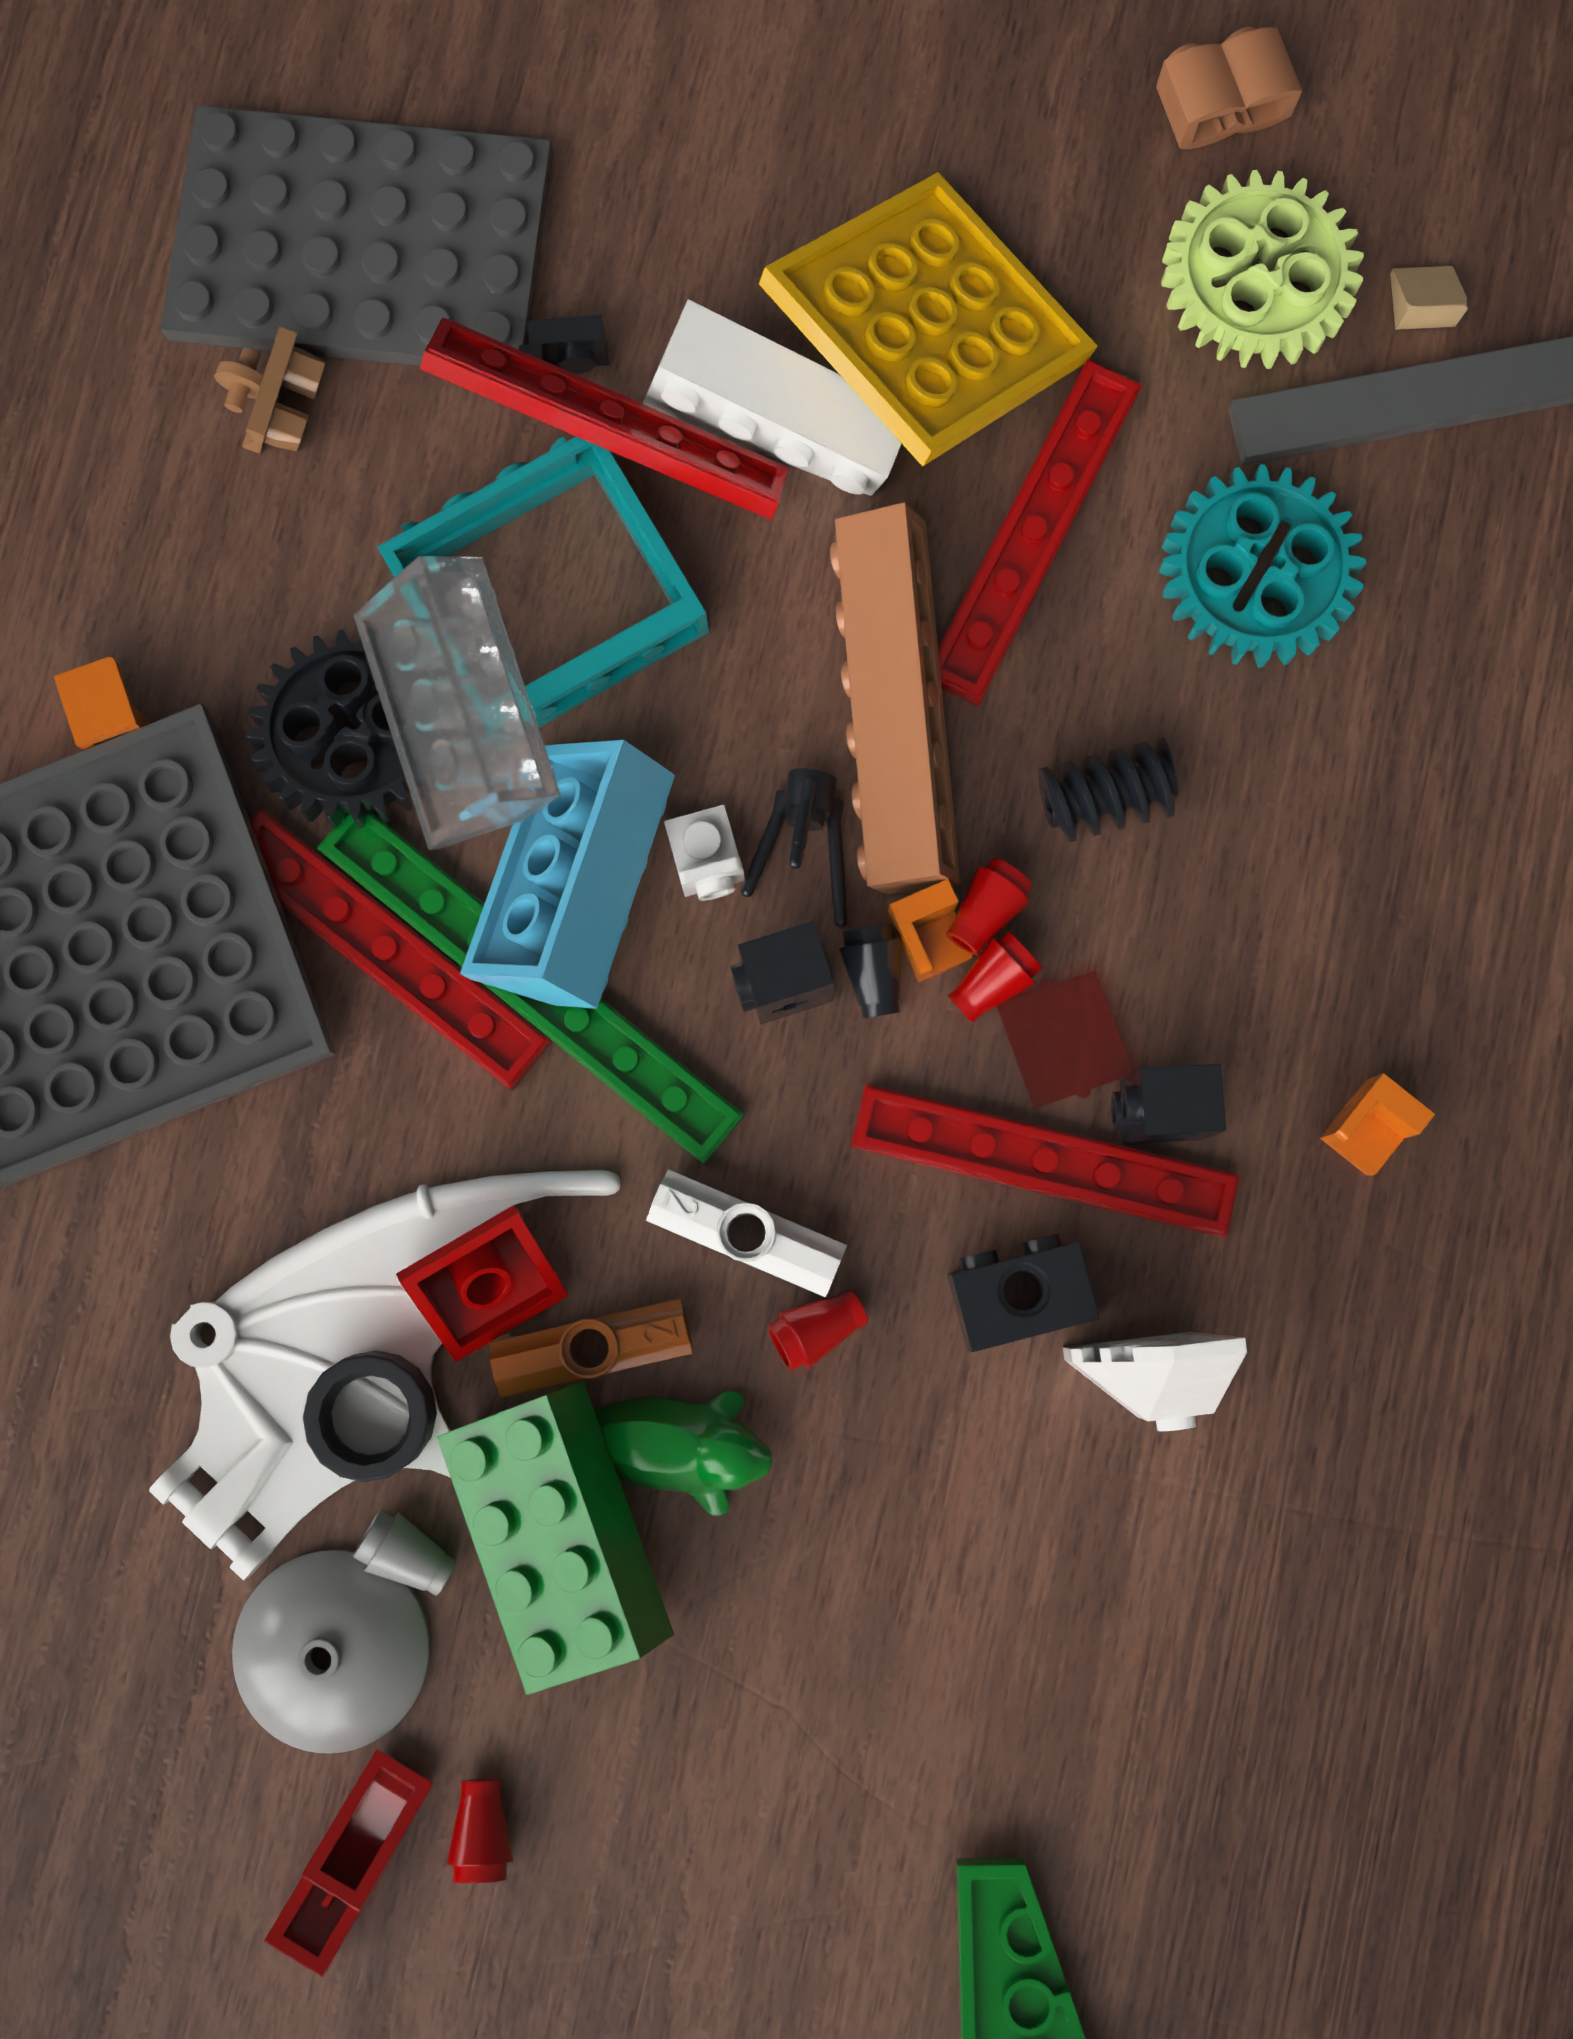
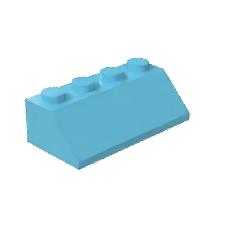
[460,740,675,1008]

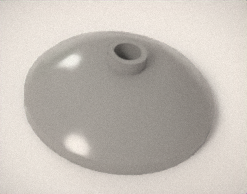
[232,1549,431,1754]

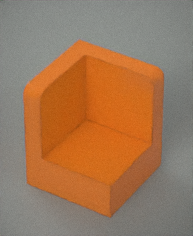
[53,657,150,750]
[887,879,973,983]
[1320,1073,1435,1176]

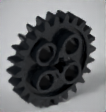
[246,630,455,828]

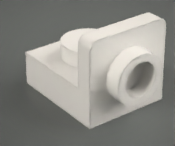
[664,805,745,901]

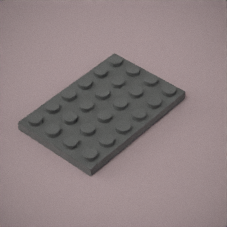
[160,105,553,366]

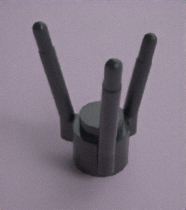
[741,768,847,928]

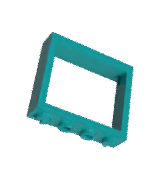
[377,436,709,753]

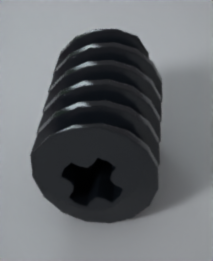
[1038,737,1178,842]

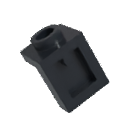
[519,315,609,374]

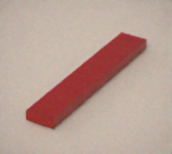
[420,317,789,520]
[938,359,1142,707]
[250,809,552,1091]
[850,1084,1240,1238]

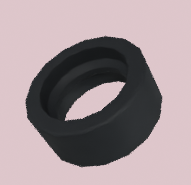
[303,1350,437,1482]

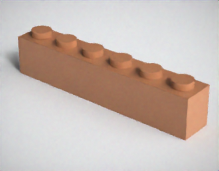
[830,502,961,895]

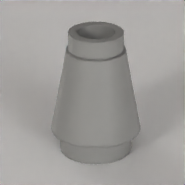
[353,1509,457,1596]

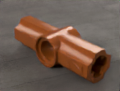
[489,1298,694,1398]

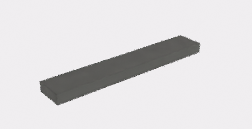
[1228,336,1573,466]

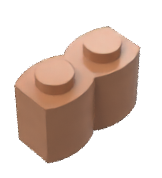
[1156,27,1302,149]

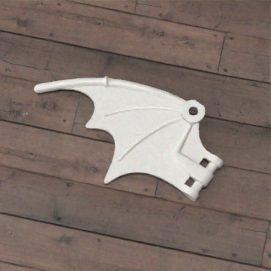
[149,1170,621,1581]

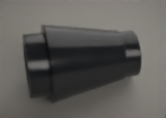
[839,923,901,1018]

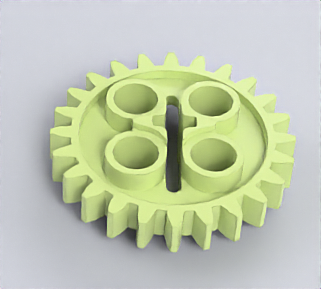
[1161,170,1364,369]

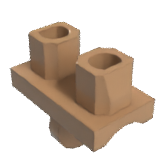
[214,326,326,454]

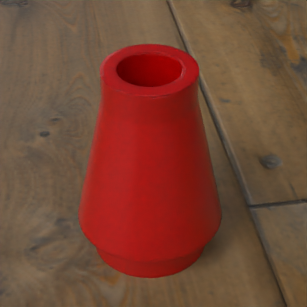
[946,858,1033,956]
[947,931,1043,1023]
[767,1289,868,1372]
[446,1778,514,1884]

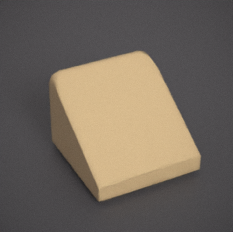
[1390,266,1468,330]

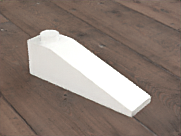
[1063,1332,1247,1431]

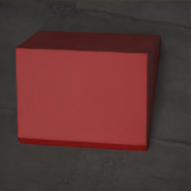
[396,1205,569,1363]

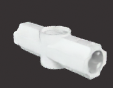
[646,1169,847,1297]

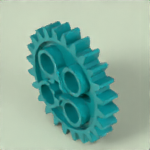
[1159,464,1366,668]

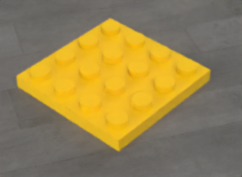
[759,172,1097,466]

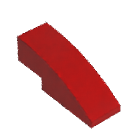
[264,1749,434,1977]

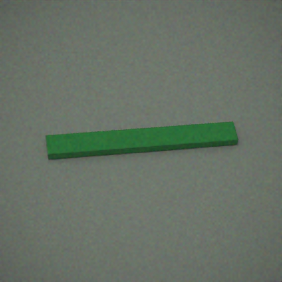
[317,811,745,1165]

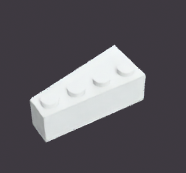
[643,299,902,496]

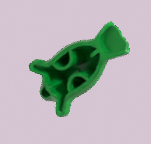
[594,1391,773,1516]

